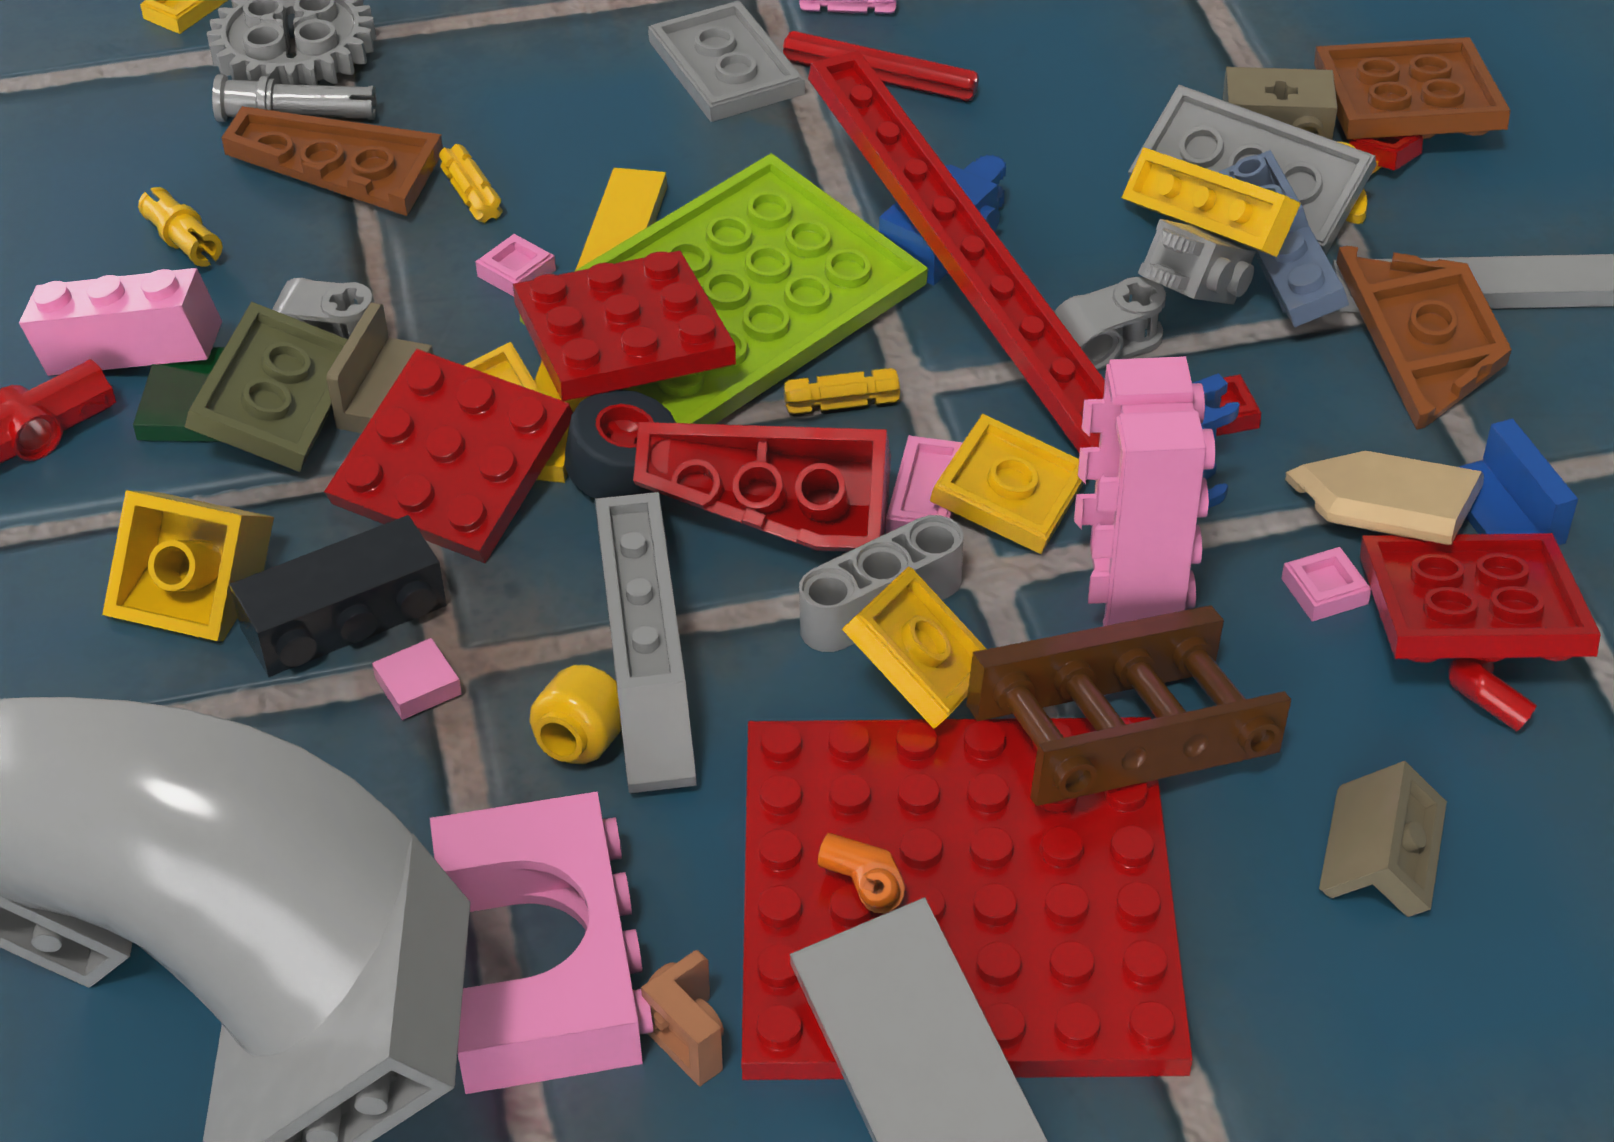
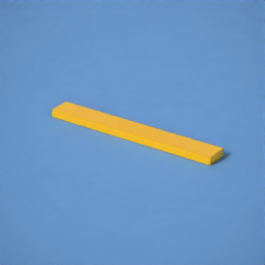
[534,168,667,483]

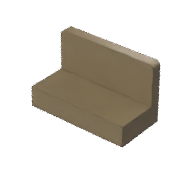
[327,302,433,433]
[1319,761,1447,917]

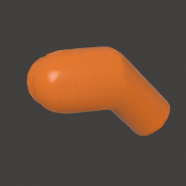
[818,833,905,913]

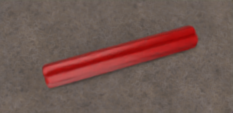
[783,31,979,101]

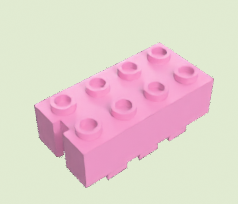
[1074,356,1215,626]

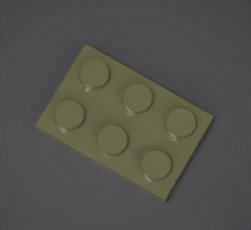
[185,301,348,472]

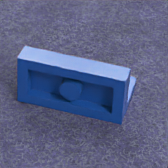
[1459,418,1578,546]

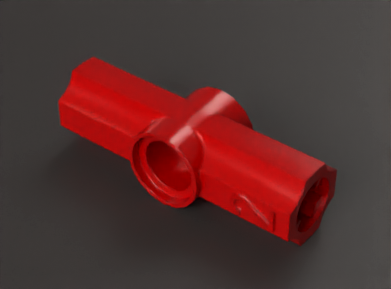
[0,359,116,464]

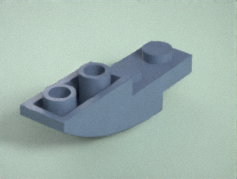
[1219,150,1349,328]

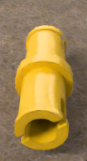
[138,187,223,267]

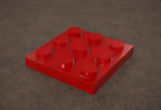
[513,250,736,401]
[324,348,573,563]
[1360,533,1601,663]

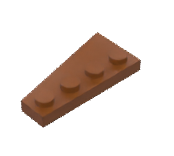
[221,106,443,216]

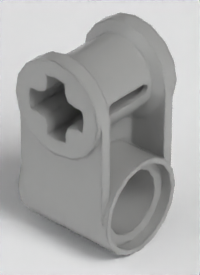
[1054,276,1166,370]
[272,278,374,339]

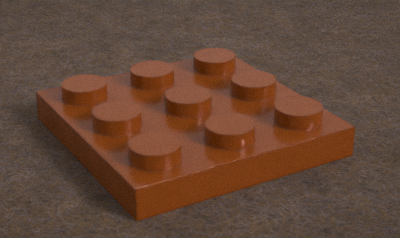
[1314,37,1511,141]

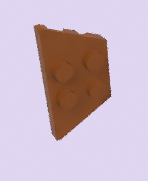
[1336,246,1512,430]

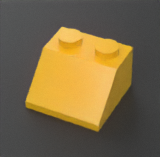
[102,490,274,641]

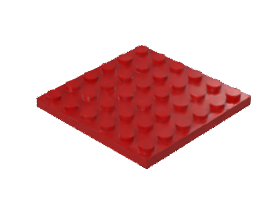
[741,717,1193,1080]

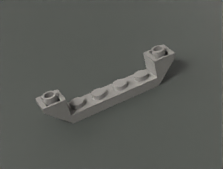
[595,492,697,793]

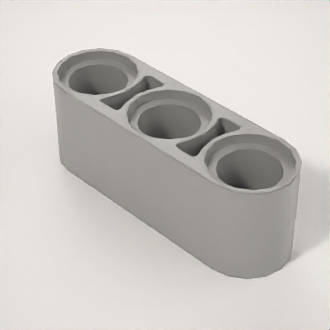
[799,515,964,652]

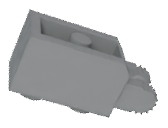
[1138,219,1256,305]

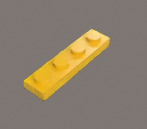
[1121,147,1301,257]

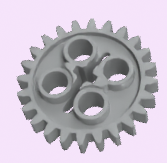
[207,0,376,85]

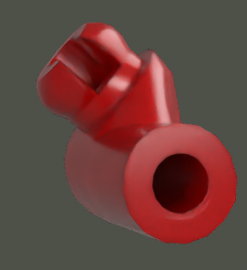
[1448,658,1537,732]

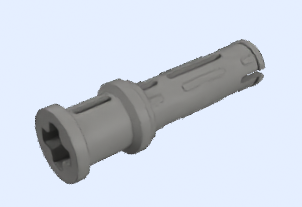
[212,74,377,122]

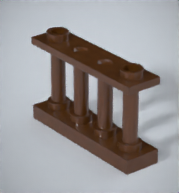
[966,605,1291,806]

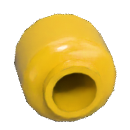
[529,665,622,764]

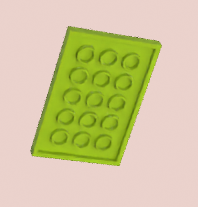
[520,153,928,424]

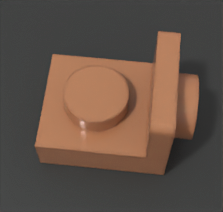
[641,950,724,1087]

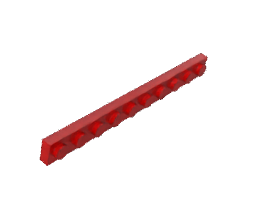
[808,50,1105,453]

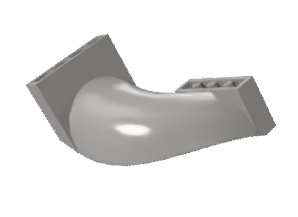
[0,697,470,1142]

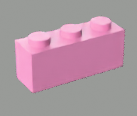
[19,268,222,376]

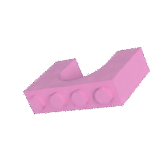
[430,791,653,1094]

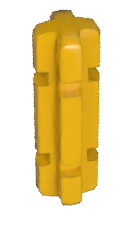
[439,144,502,223]
[784,368,900,415]

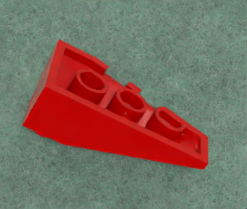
[633,422,891,552]

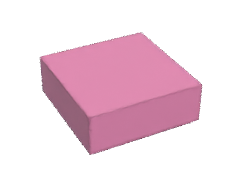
[475,234,556,297]
[1281,547,1371,622]
[372,638,462,720]

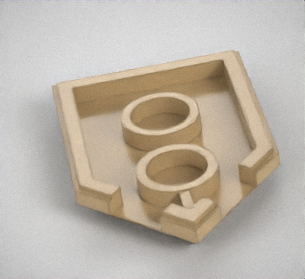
[1285,451,1484,545]

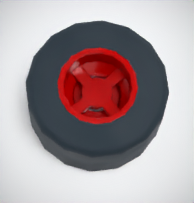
[564,389,676,499]

